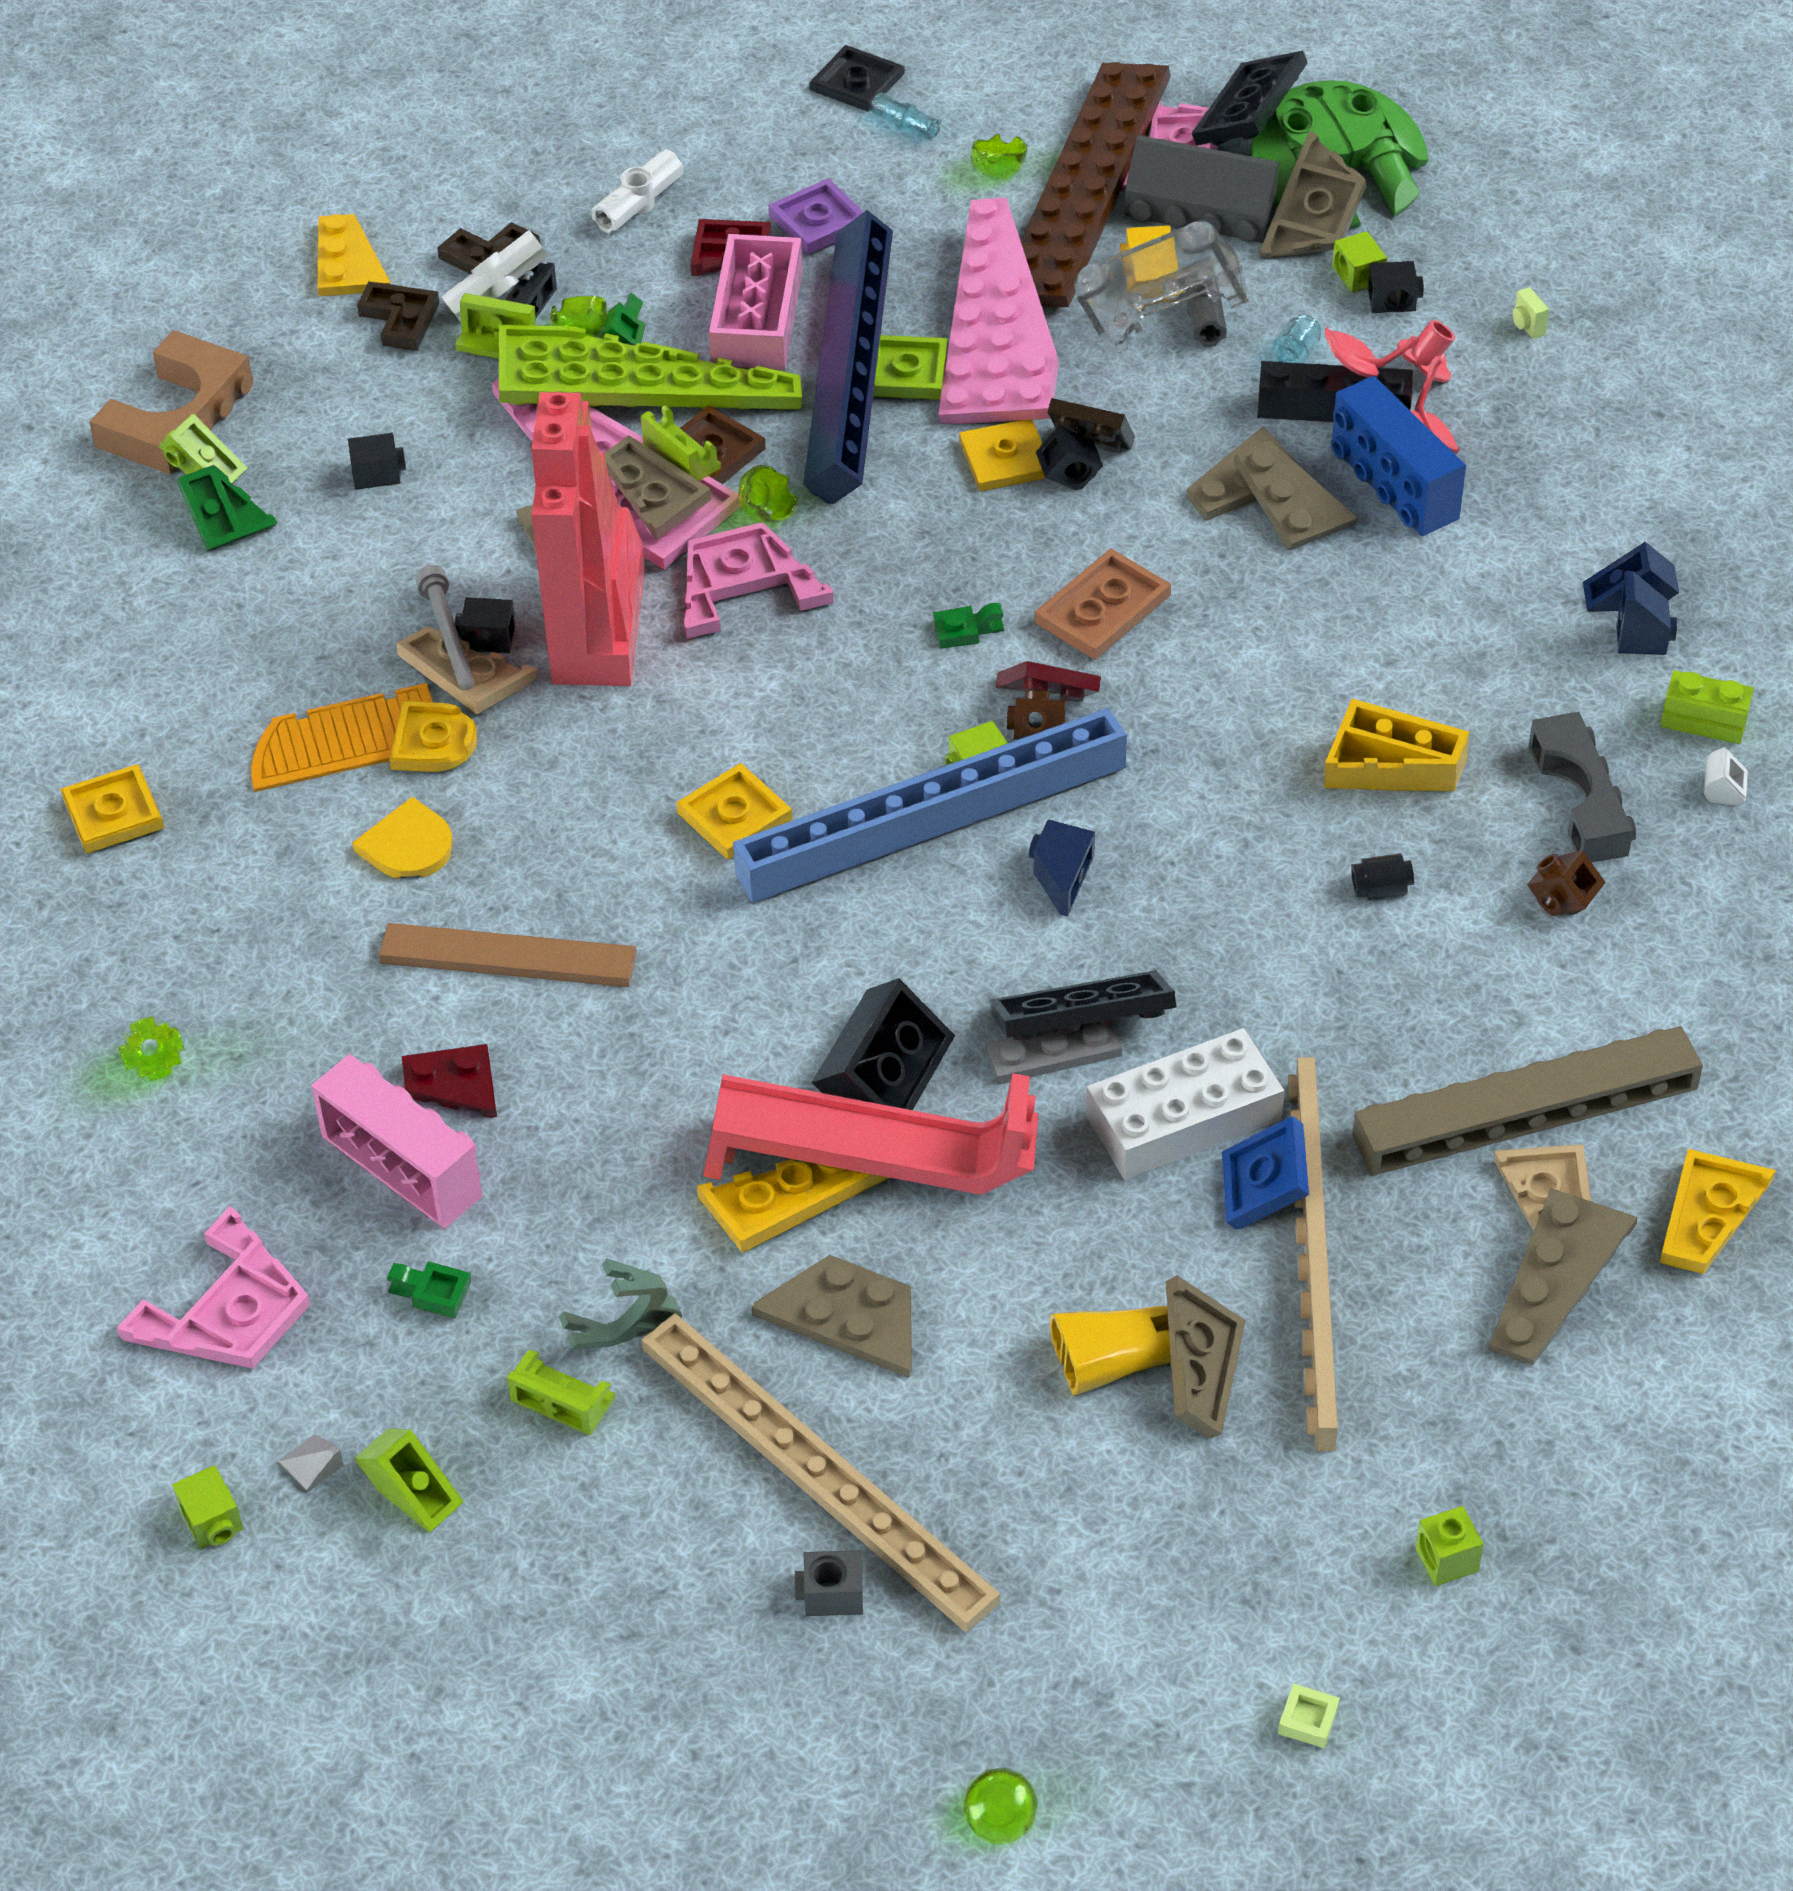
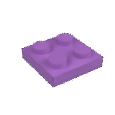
[768,178,863,255]

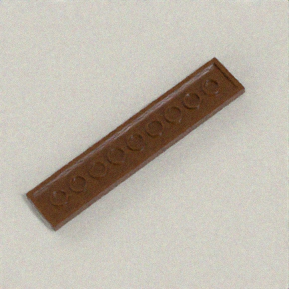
[1021,62,1171,308]

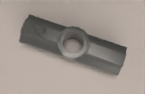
[1182,252,1227,347]

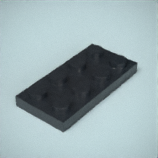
[1191,50,1308,146]
[990,970,1177,1041]

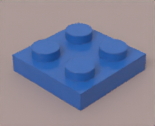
[1222,1116,1309,1229]

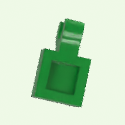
[602,293,646,346]
[933,603,1004,649]
[387,1261,471,1318]

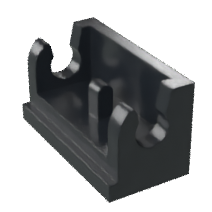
[505,262,557,319]

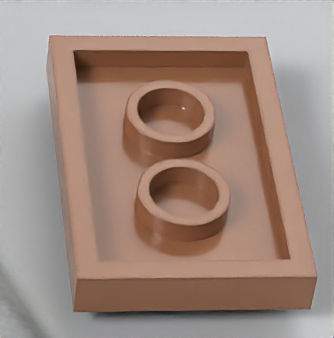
[1034,548,1171,660]

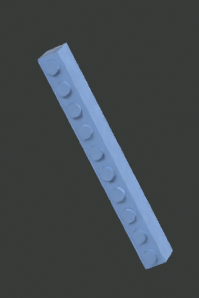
[733,708,1127,903]

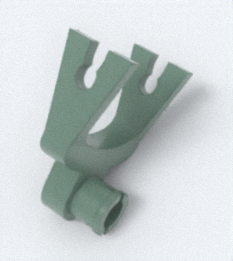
[559,1258,682,1350]

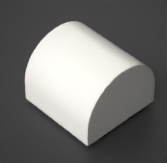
[1704,747,1748,806]

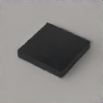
[809,45,905,112]

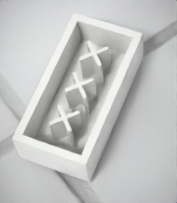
[1086,1028,1284,1180]

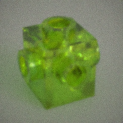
[118,1016,184,1081]

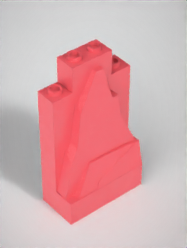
[531,392,645,686]

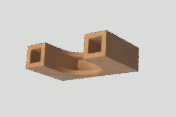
[89,330,253,475]

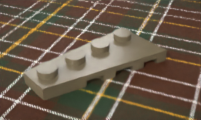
[1489,1188,1638,1365]

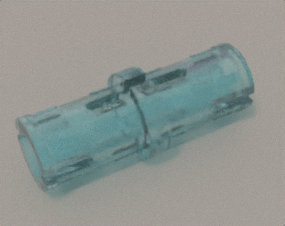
[871,92,941,140]

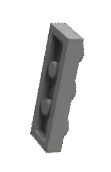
[986,1022,1122,1085]

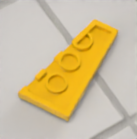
[696,1159,890,1253]

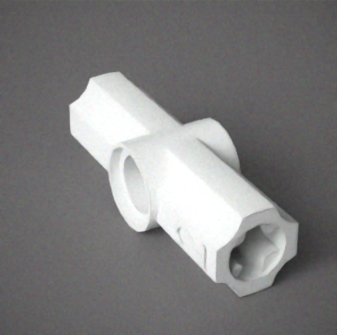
[591,149,684,234]
[442,230,548,322]

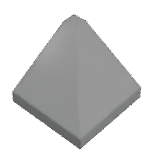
[278,1434,344,1493]

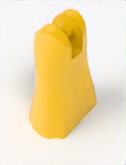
[1049,1306,1171,1396]

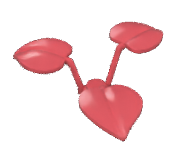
[1325,320,1460,454]

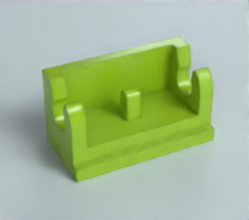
[641,405,721,481]
[507,1349,616,1436]

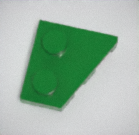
[176,465,277,552]

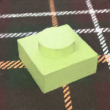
[1513,287,1549,339]
[1278,1683,1340,1749]

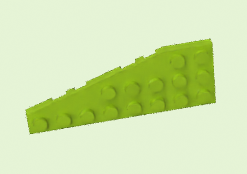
[498,325,802,410]

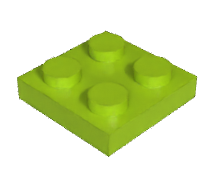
[873,335,948,400]

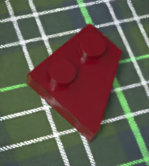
[996,661,1101,702]

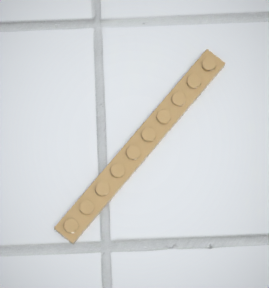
[1287,1057,1338,1451]
[642,1313,1000,1633]

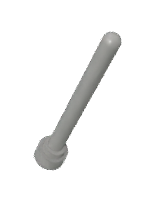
[415,565,474,691]

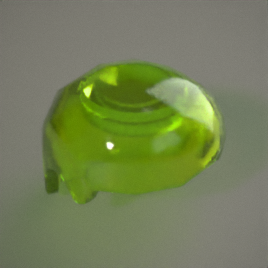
[970,134,1028,180]
[550,296,607,337]
[738,465,798,524]
[963,1767,1039,1844]

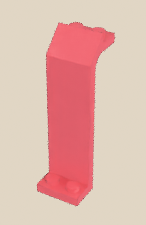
[703,1073,1039,1195]

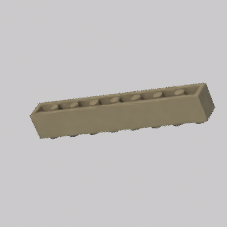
[1352,1026,1703,1176]

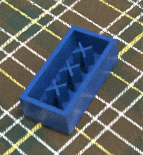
[1331,375,1466,537]

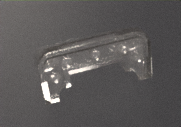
[1074,221,1249,354]

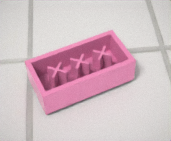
[709,234,803,370]
[311,1054,482,1229]

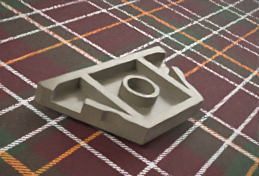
[1260,131,1366,258]
[751,1255,912,1377]

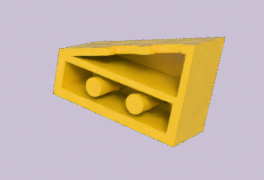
[1324,698,1470,791]

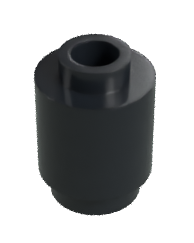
[1351,853,1414,900]

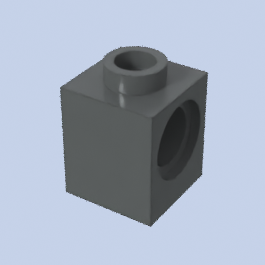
[795,1550,863,1616]

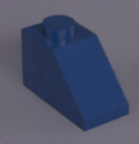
[1583,542,1679,612]
[1616,571,1677,655]
[1029,819,1095,916]

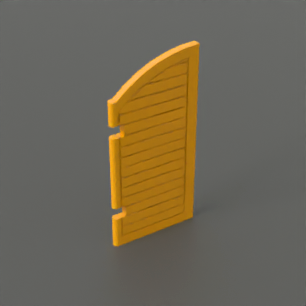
[251,683,433,792]

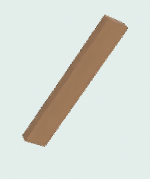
[379,923,637,987]

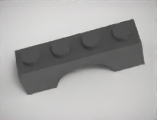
[1529,711,1636,863]

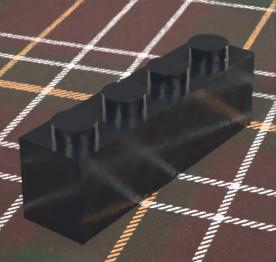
[1257,361,1413,422]

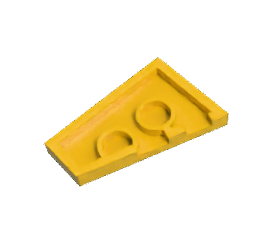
[318,214,391,296]
[1659,1149,1776,1274]

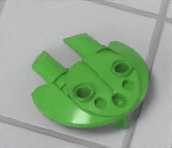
[1250,80,1428,228]

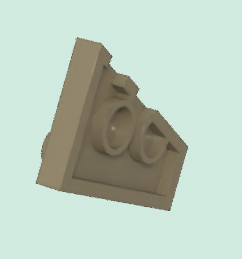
[1186,426,1300,521]
[604,435,711,541]
[1233,440,1358,550]

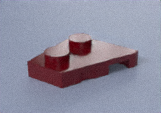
[690,219,771,276]
[401,1044,497,1118]

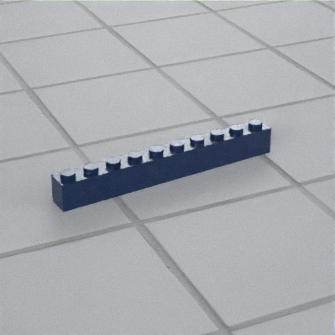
[803,210,893,504]

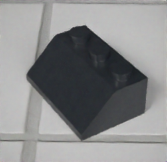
[811,978,956,1110]

